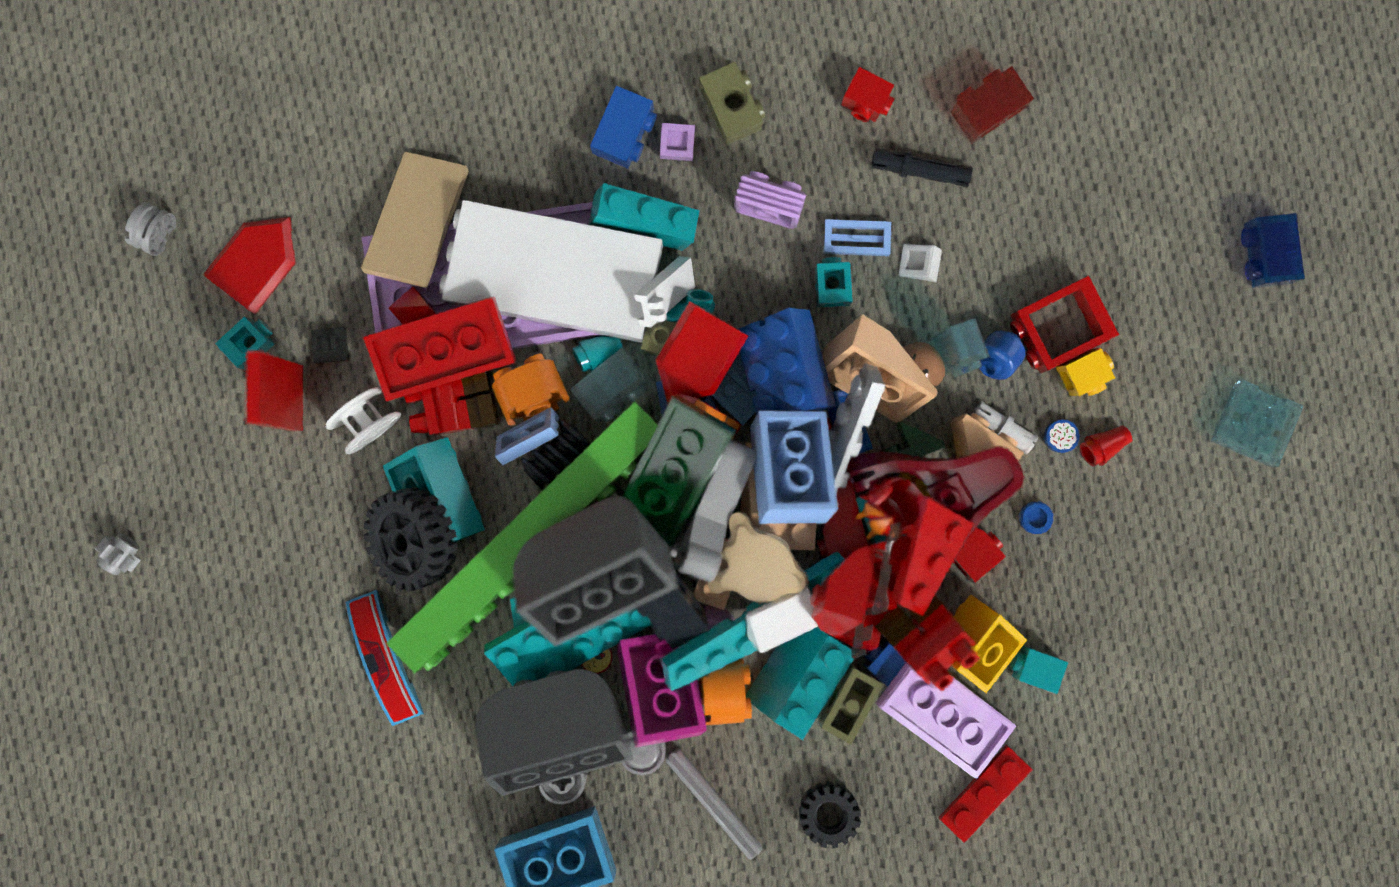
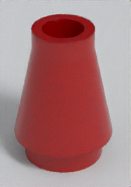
[1080,425,1133,467]

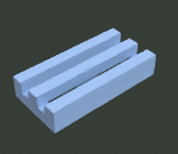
[824,219,891,256]
[495,407,559,465]

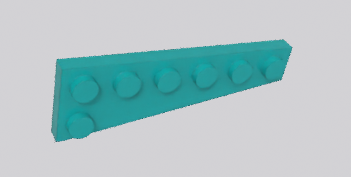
[661,552,844,691]

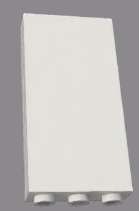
[439,200,663,343]

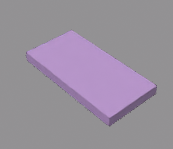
[875,662,1016,779]

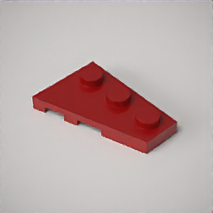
[891,493,974,616]

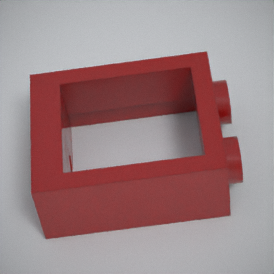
[1010,275,1119,374]

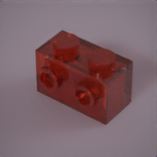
[950,66,1034,144]

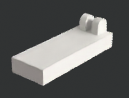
[634,256,695,327]

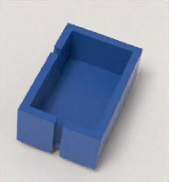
[739,308,836,415]

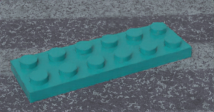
[484,608,651,687]

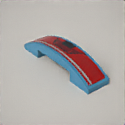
[346,590,424,726]

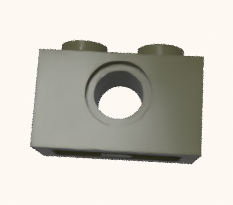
[699,62,765,145]
[818,664,884,745]

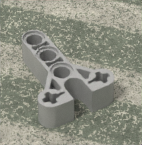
[668,440,756,582]

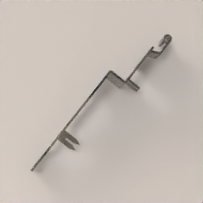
[851,522,901,658]

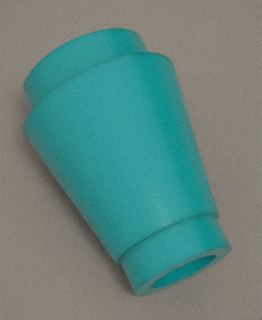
[572,335,624,372]

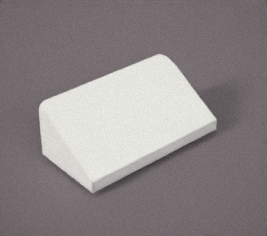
[746,587,818,653]

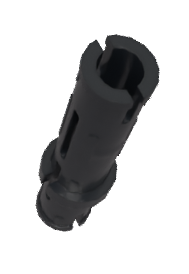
[871,147,973,188]

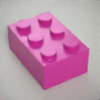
[616,634,707,748]

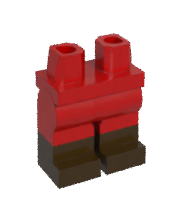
[404,371,499,436]
[875,594,980,691]

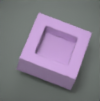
[660,123,695,161]

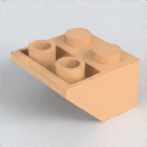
[950,413,1024,461]

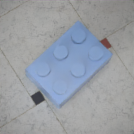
[750,411,837,524]

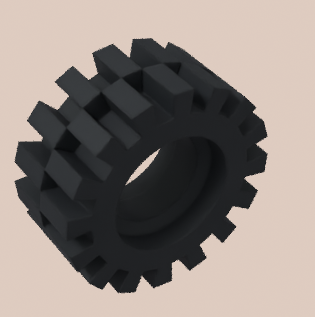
[799,782,861,848]

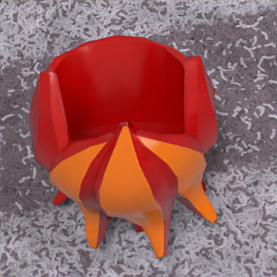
[856,476,922,541]

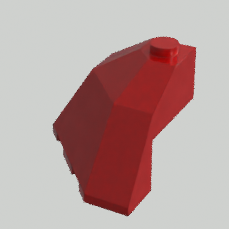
[810,535,912,653]

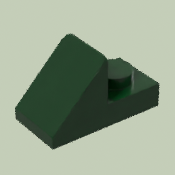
[880,422,946,457]

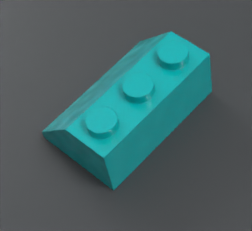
[383,437,485,543]
[746,626,857,740]

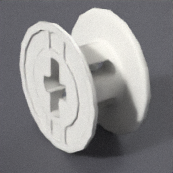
[325,387,401,454]

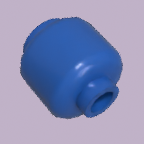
[975,330,1025,380]

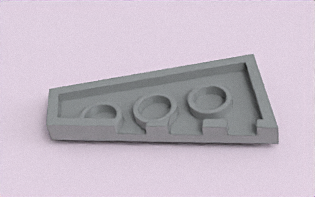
[828,363,885,514]

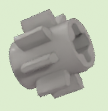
[95,533,141,575]

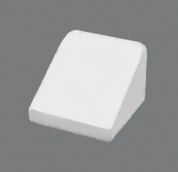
[898,244,942,282]

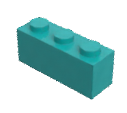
[588,183,700,251]

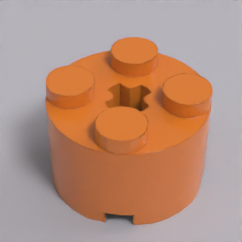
[492,354,570,426]
[697,658,752,725]

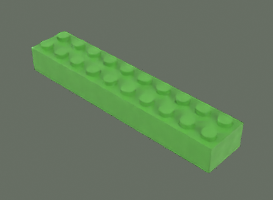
[386,402,658,673]

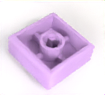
[734,171,806,229]

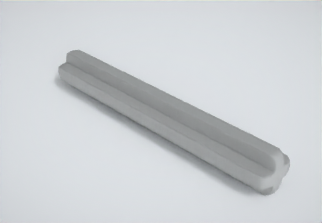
[666,748,762,859]

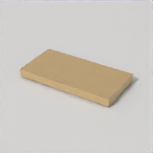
[361,152,469,288]

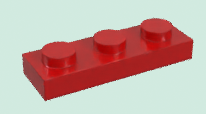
[938,745,1033,843]

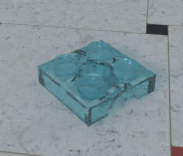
[1211,379,1304,467]

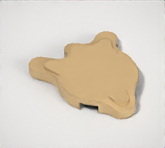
[708,511,808,603]

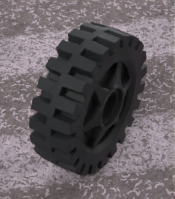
[364,487,457,591]

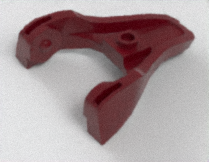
[846,446,1024,565]

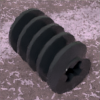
[520,420,591,490]

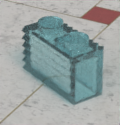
[930,318,990,378]

